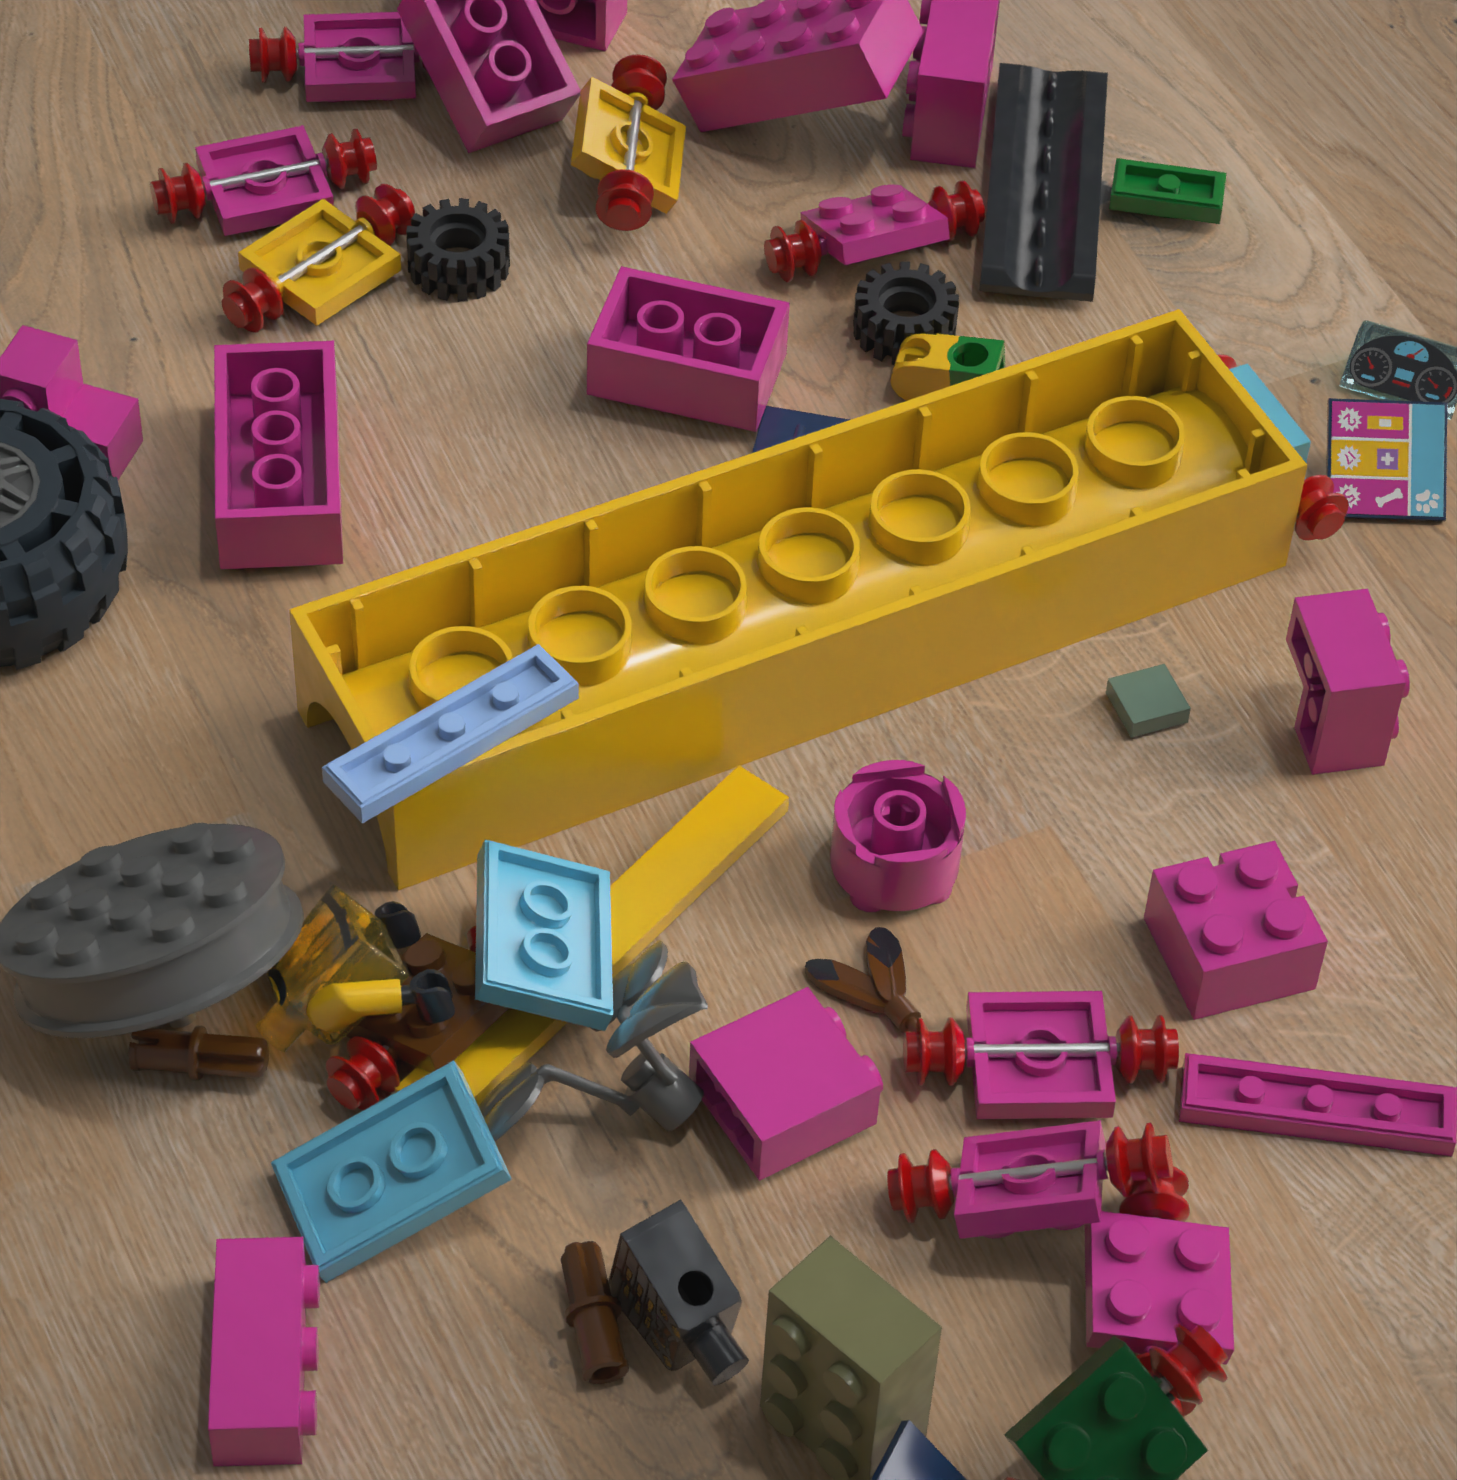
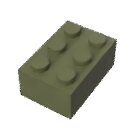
[760,1236,942,1480]

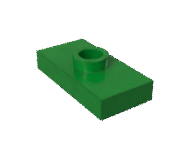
[1109,158,1227,224]

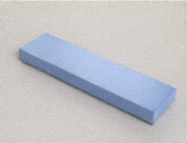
[322,644,579,824]

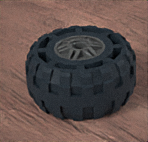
[0,399,128,670]

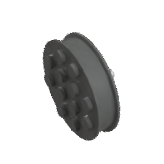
[0,823,304,1038]

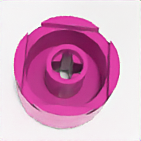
[830,760,966,912]

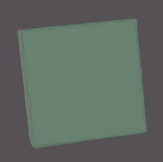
[1106,664,1191,738]

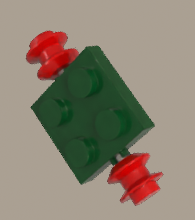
[1004,1323,1228,1480]

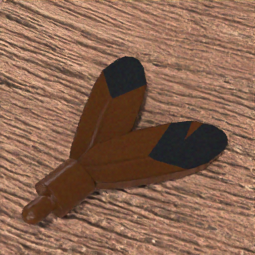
[805,927,921,1032]

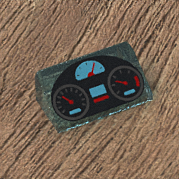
[1340,320,1457,419]

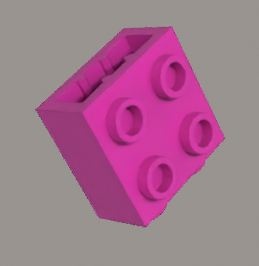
[689,987,883,1181]

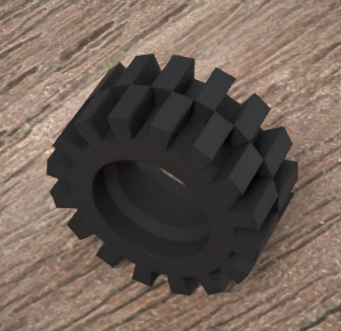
[406,198,510,302]
[853,261,959,365]

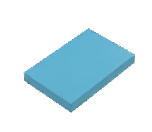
[475,840,613,1031]
[271,1060,512,1283]

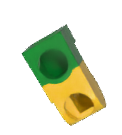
[890,334,1006,401]

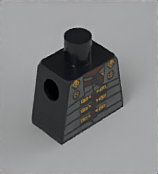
[608,1199,749,1385]

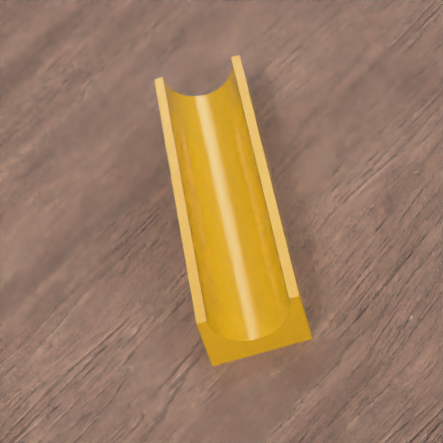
[289,309,1307,891]

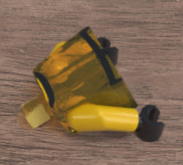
[256,884,455,1052]

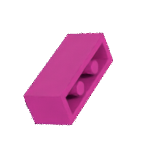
[208,1237,320,1467]

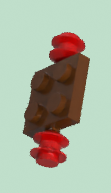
[326,926,509,1111]

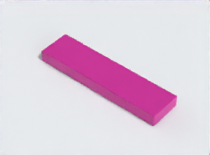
[1179,1053,1457,1157]

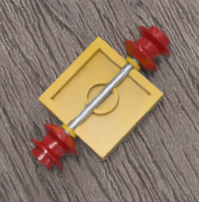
[570,54,686,231]
[222,184,415,333]

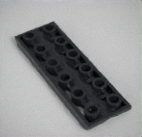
[979,63,1108,302]

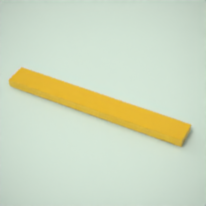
[395,765,789,1106]

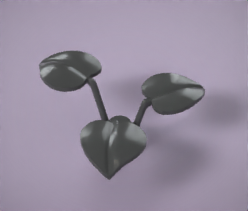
[479,940,708,1142]

